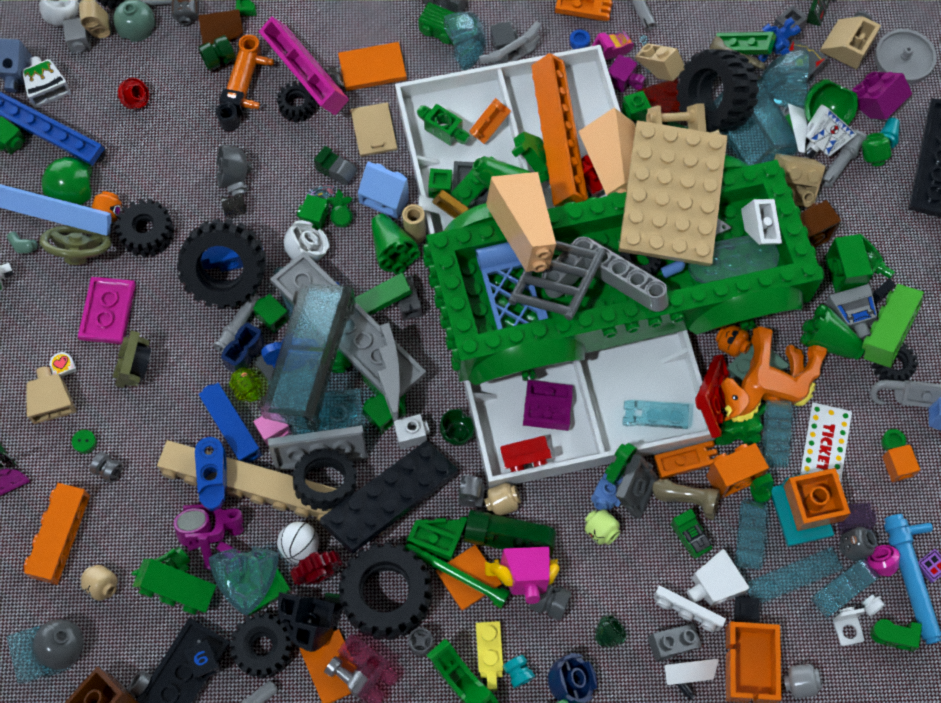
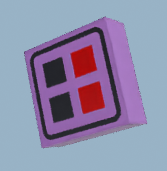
[918,549,941,583]

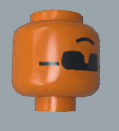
[716,324,751,357]

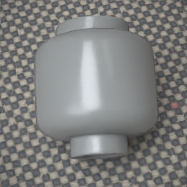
[784,664,822,698]

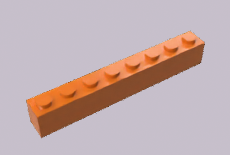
[531,53,588,207]

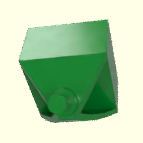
[825,234,895,293]

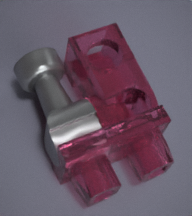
[324,633,399,703]

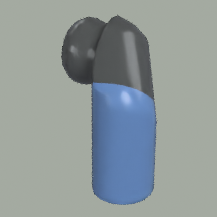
[660,261,687,278]

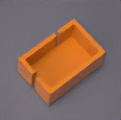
[726,622,781,703]

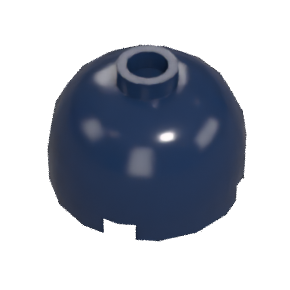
[547,653,597,703]

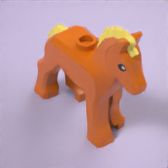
[721,326,827,423]

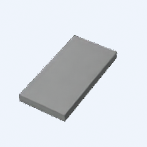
[268,426,368,471]

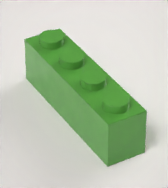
[862,284,924,368]

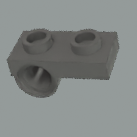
[647,623,702,662]

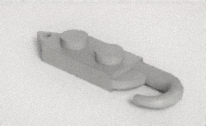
[870,379,941,408]

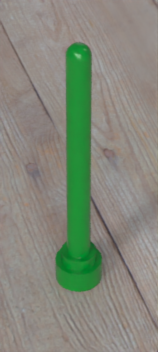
[405,543,510,609]

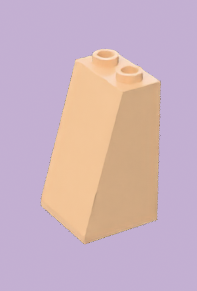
[578,108,635,196]
[486,172,556,272]

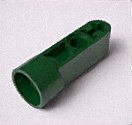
[464,509,556,557]

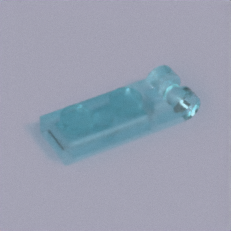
[622,400,689,429]

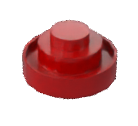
[118,78,149,110]

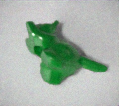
[715,403,770,446]

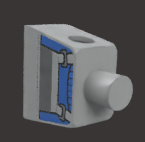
[824,284,877,340]

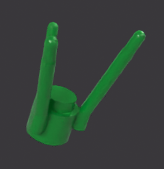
[132,547,190,601]

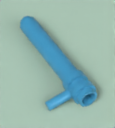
[884,514,941,645]

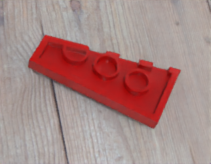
[695,354,730,438]

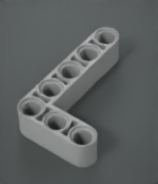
[542,237,668,312]

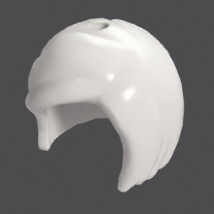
[39,0,79,27]

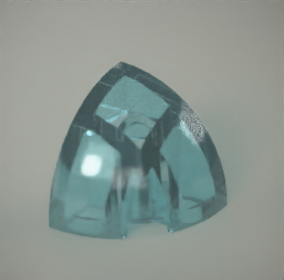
[444,12,485,71]
[760,50,809,109]
[209,547,278,615]

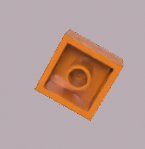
[706,443,769,500]
[783,468,851,531]

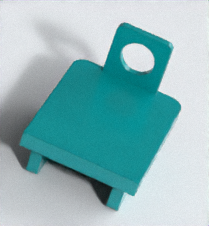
[771,473,834,547]

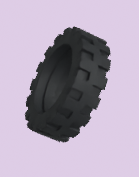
[293,448,356,511]

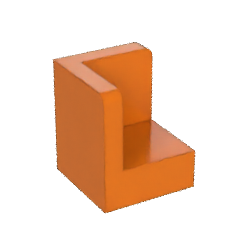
[882,445,920,483]

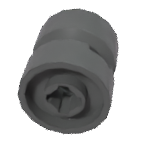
[529,584,572,621]

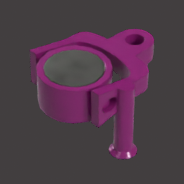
[173,504,244,570]

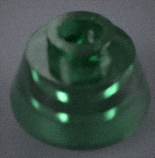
[595,616,626,648]

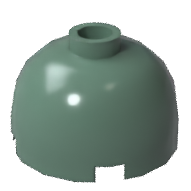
[113,0,156,42]

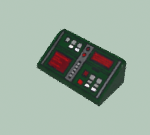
[806,0,830,26]

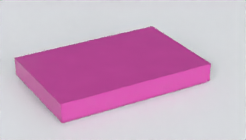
[78,277,136,344]

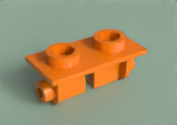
[469,98,511,145]

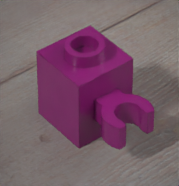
[608,54,646,93]

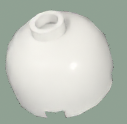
[284,220,329,263]

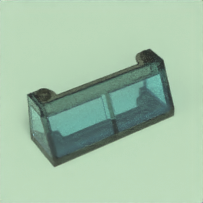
[259,284,356,432]

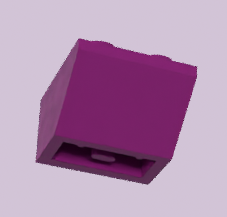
[852,71,912,120]

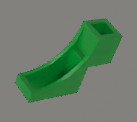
[362,374,399,435]

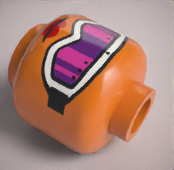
[91,191,122,223]

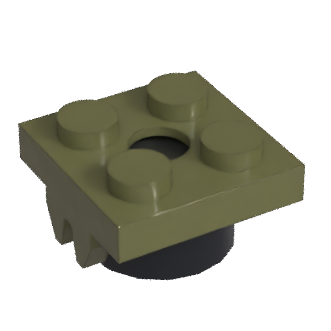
[112,330,151,388]

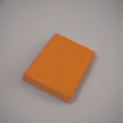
[338,42,407,91]

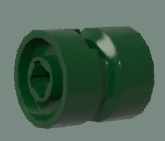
[198,35,236,72]

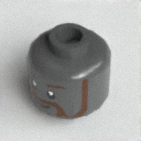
[171,0,198,25]

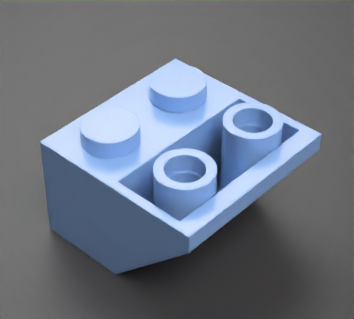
[358,161,409,220]

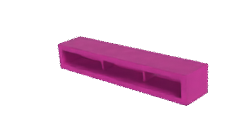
[258,16,349,115]

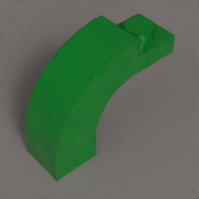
[426,639,499,703]

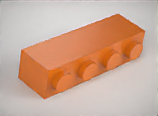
[24,483,90,585]

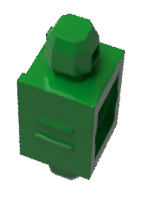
[417,103,470,146]

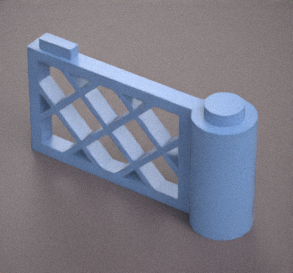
[475,242,548,330]

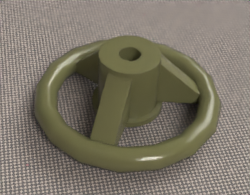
[39,225,111,265]

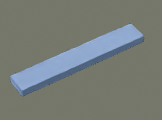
[0,184,111,236]

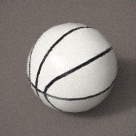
[277,522,319,564]

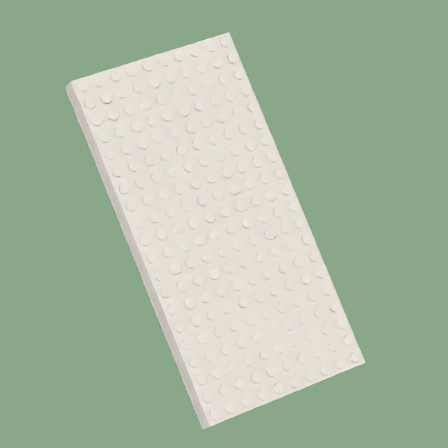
[395,45,715,489]

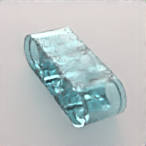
[762,400,792,468]
[735,500,767,570]
[811,558,880,618]

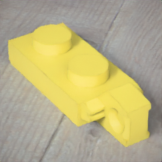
[476,621,503,691]

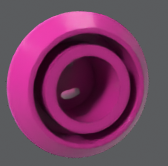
[867,545,900,576]

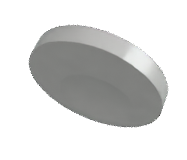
[874,29,937,84]

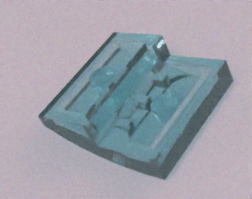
[6,626,71,684]

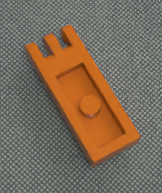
[555,0,613,21]
[654,440,718,479]

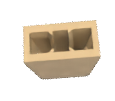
[26,367,77,424]

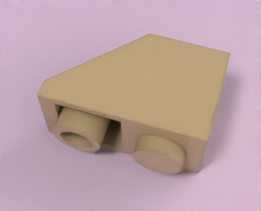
[635,43,684,82]

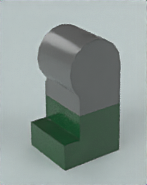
[314,146,358,185]

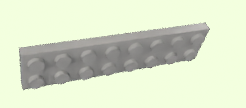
[270,252,426,398]

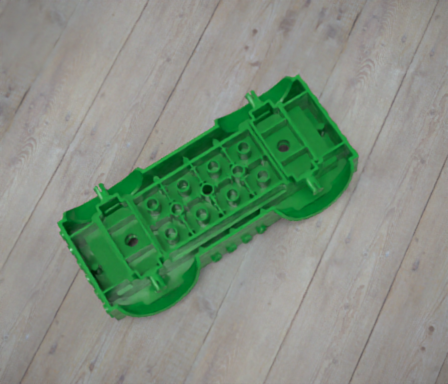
[423,155,824,385]

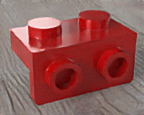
[500,436,552,472]

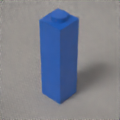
[198,383,263,463]

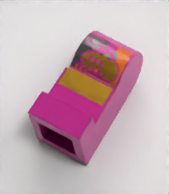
[592,31,634,60]

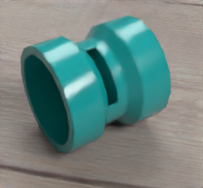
[502,655,535,689]

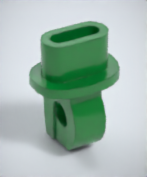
[750,473,774,506]

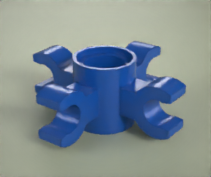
[758,18,801,62]

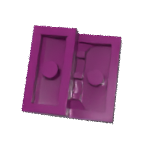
[523,380,573,431]

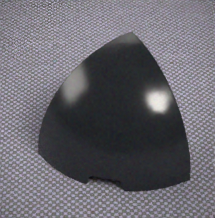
[278,592,342,652]

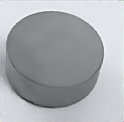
[128,670,151,697]

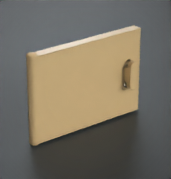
[350,102,398,157]

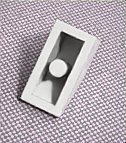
[741,199,782,245]

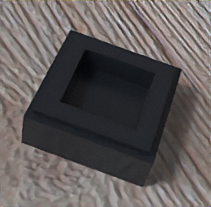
[872,278,895,305]
[734,597,761,623]

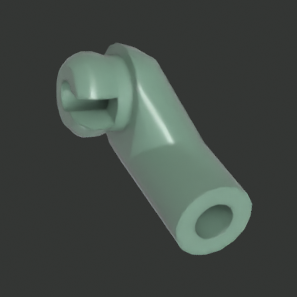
[7,232,38,253]

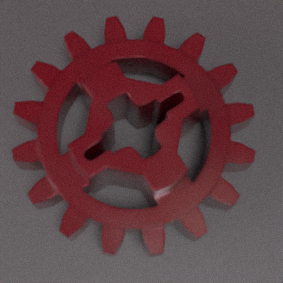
[290,551,343,585]

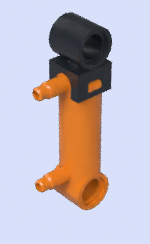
[216,35,274,132]

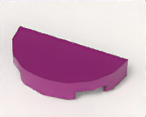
[0,469,31,496]

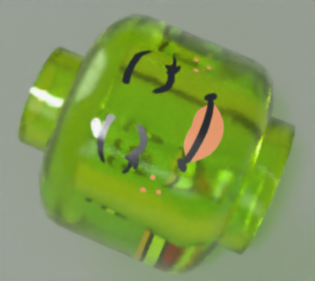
[229,368,263,403]

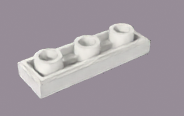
[653,585,726,632]

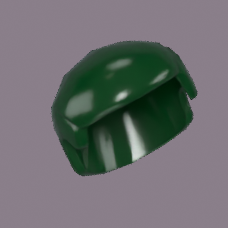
[440,409,475,446]

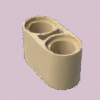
[79,0,110,38]

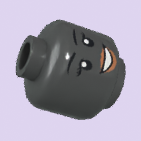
[839,526,877,561]

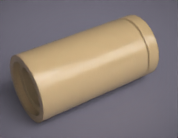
[402,204,426,244]

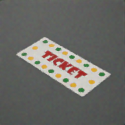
[800,403,852,483]

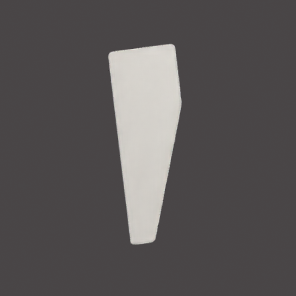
[788,104,807,153]

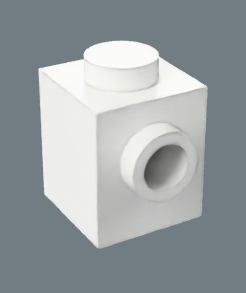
[394,414,430,449]

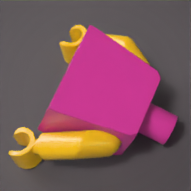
[485,547,560,604]

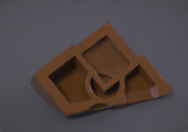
[198,9,244,44]

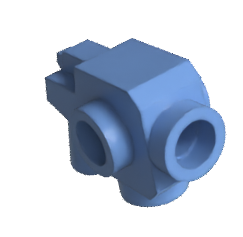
[591,473,624,510]

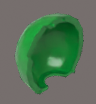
[803,79,858,125]
[42,157,92,205]

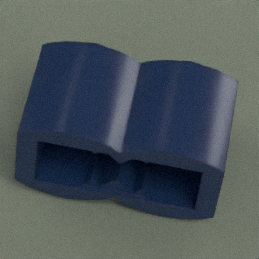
[221,323,265,376]

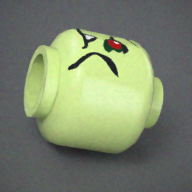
[585,510,620,545]

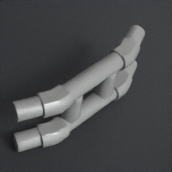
[479,21,542,68]

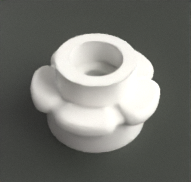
[862,595,885,617]

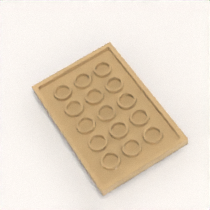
[618,120,728,267]

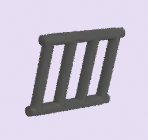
[508,240,606,321]

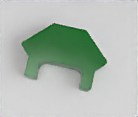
[512,131,549,183]

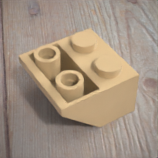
[820,16,881,69]
[774,153,826,207]

